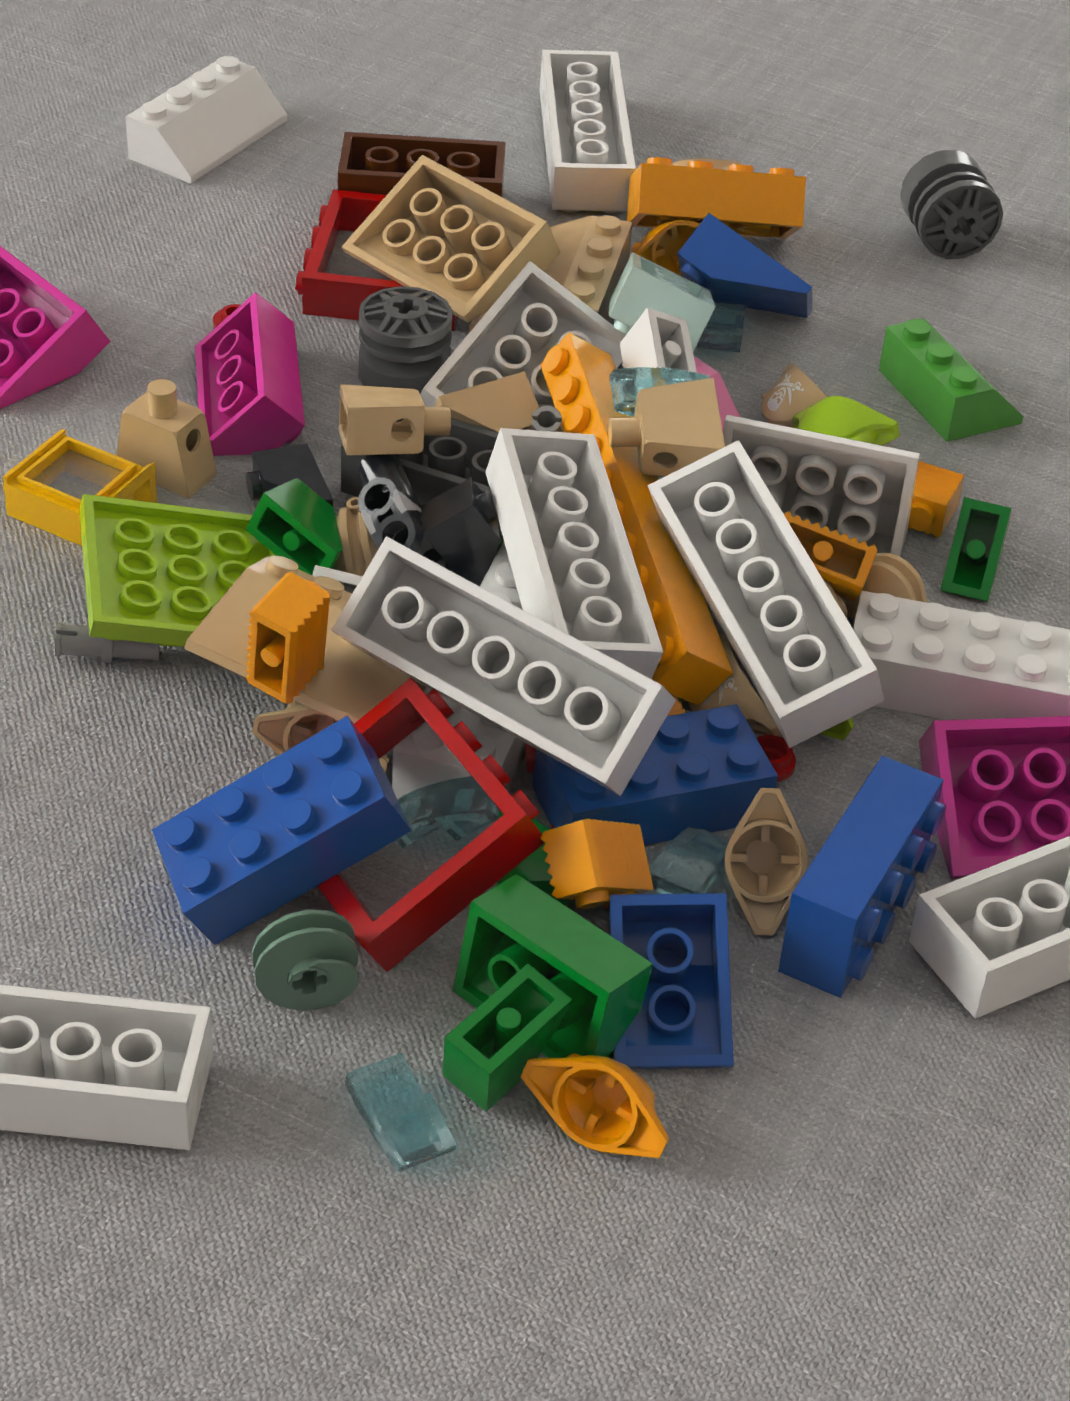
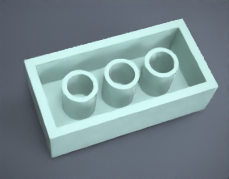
[609,252,716,351]

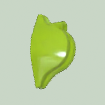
[792,396,900,446]

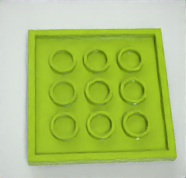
[79,494,276,647]

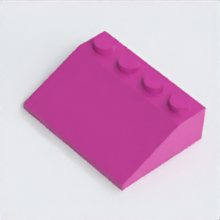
[0,246,111,409]
[919,716,1070,879]

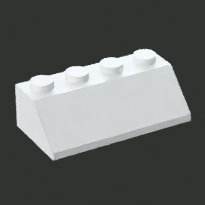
[126,56,287,184]

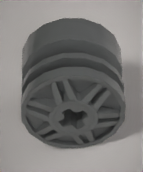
[900,150,1003,259]
[358,286,453,394]

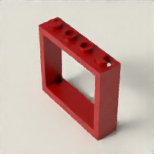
[295,189,458,331]
[318,678,545,972]

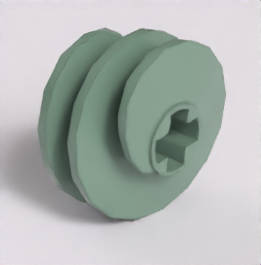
[251,910,359,1011]

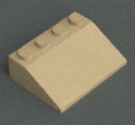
[342,155,561,322]
[469,215,632,333]
[184,556,426,723]

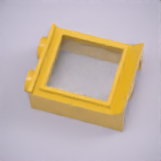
[3,429,157,546]

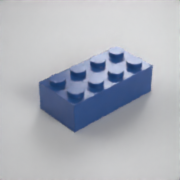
[532,704,778,845]
[152,716,412,945]
[778,755,946,998]

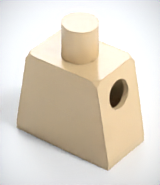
[608,378,725,476]
[117,379,216,499]
[339,385,451,455]

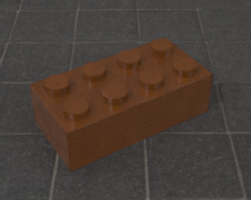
[337,132,506,198]

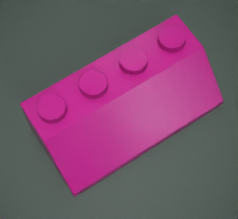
[195,292,305,456]

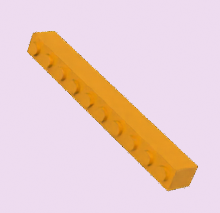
[540,332,733,706]

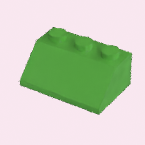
[879,318,1024,442]

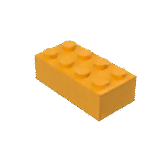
[627,157,806,239]

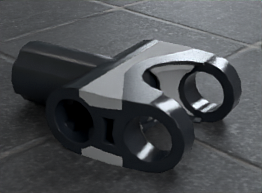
[358,454,453,572]

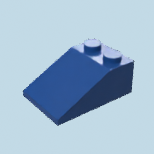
[677,213,812,318]
[608,893,734,1069]

